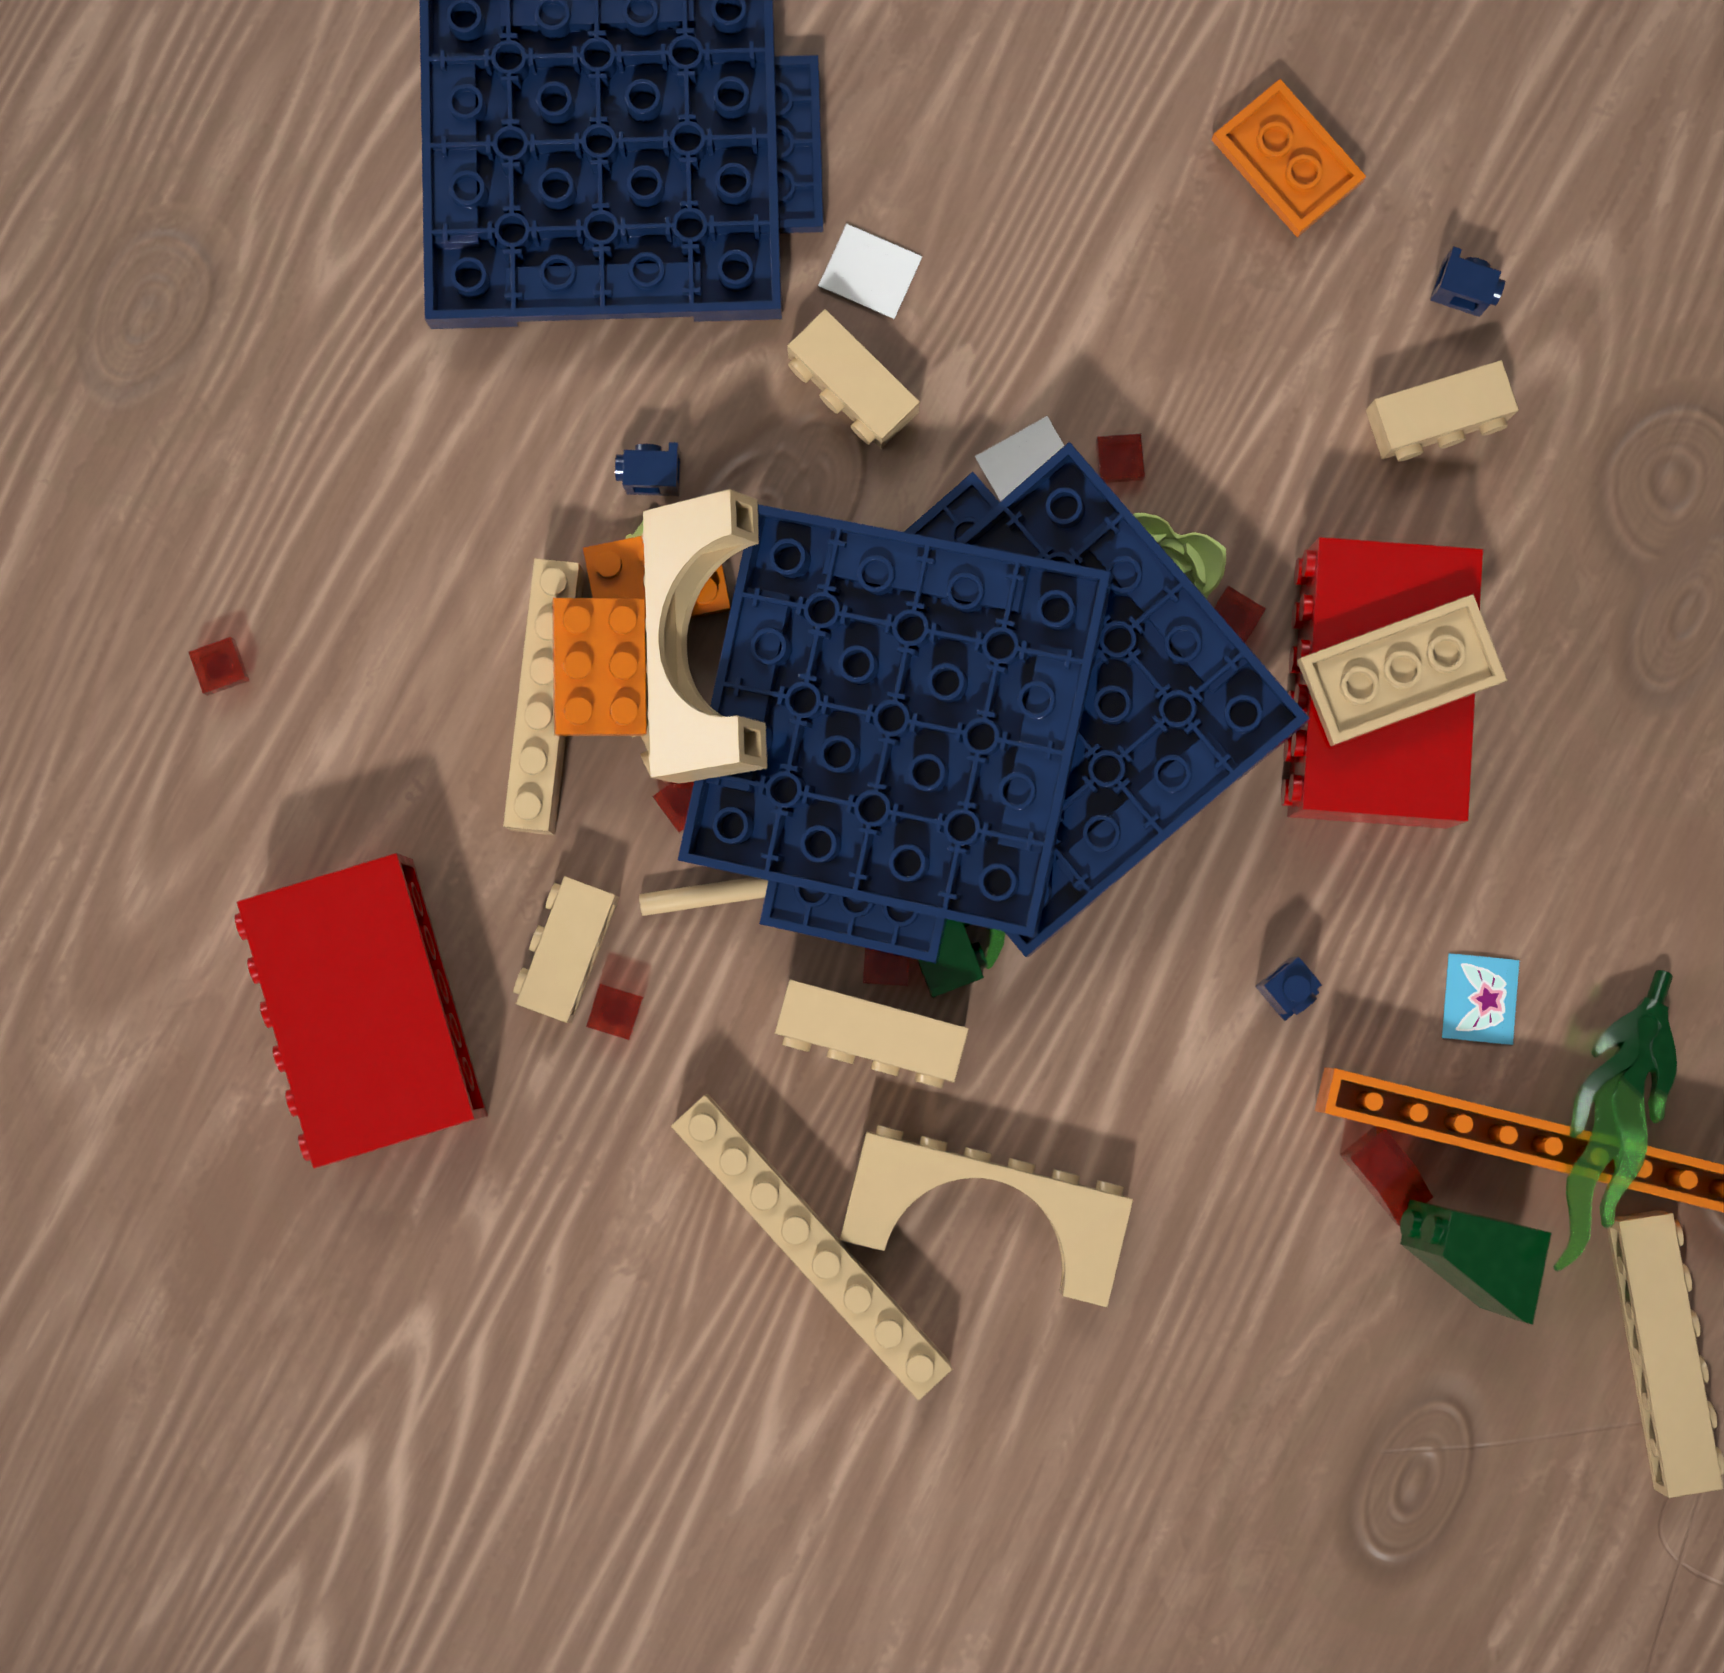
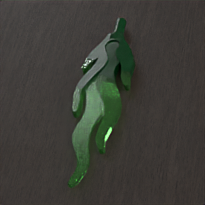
[1553,970,1677,1271]

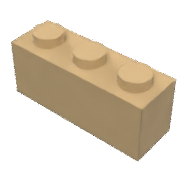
[787,309,920,449]
[1366,360,1519,461]
[513,876,619,1023]

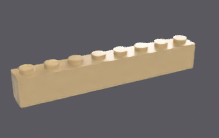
[671,1094,952,1401]

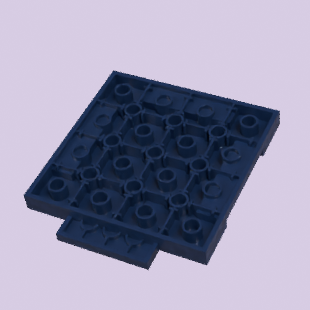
[419,0,824,329]
[904,442,1310,957]
[678,504,1113,963]

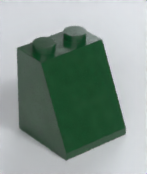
[1400,1199,1552,1325]

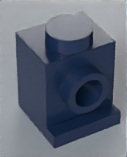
[1430,246,1506,317]
[615,442,681,496]
[1255,957,1322,1021]

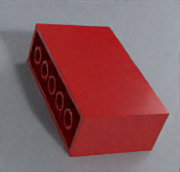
[1281,537,1483,829]
[234,853,488,1169]

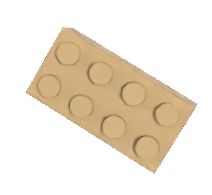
[775,980,969,1088]

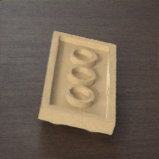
[1298,594,1507,746]

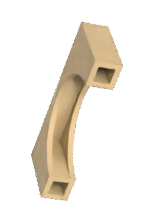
[642,489,767,784]
[840,1125,1133,1307]

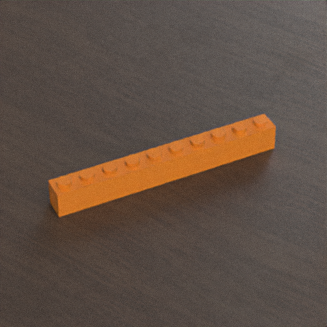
[1314,1067,1724,1213]

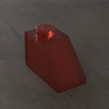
[1340,1127,1434,1226]

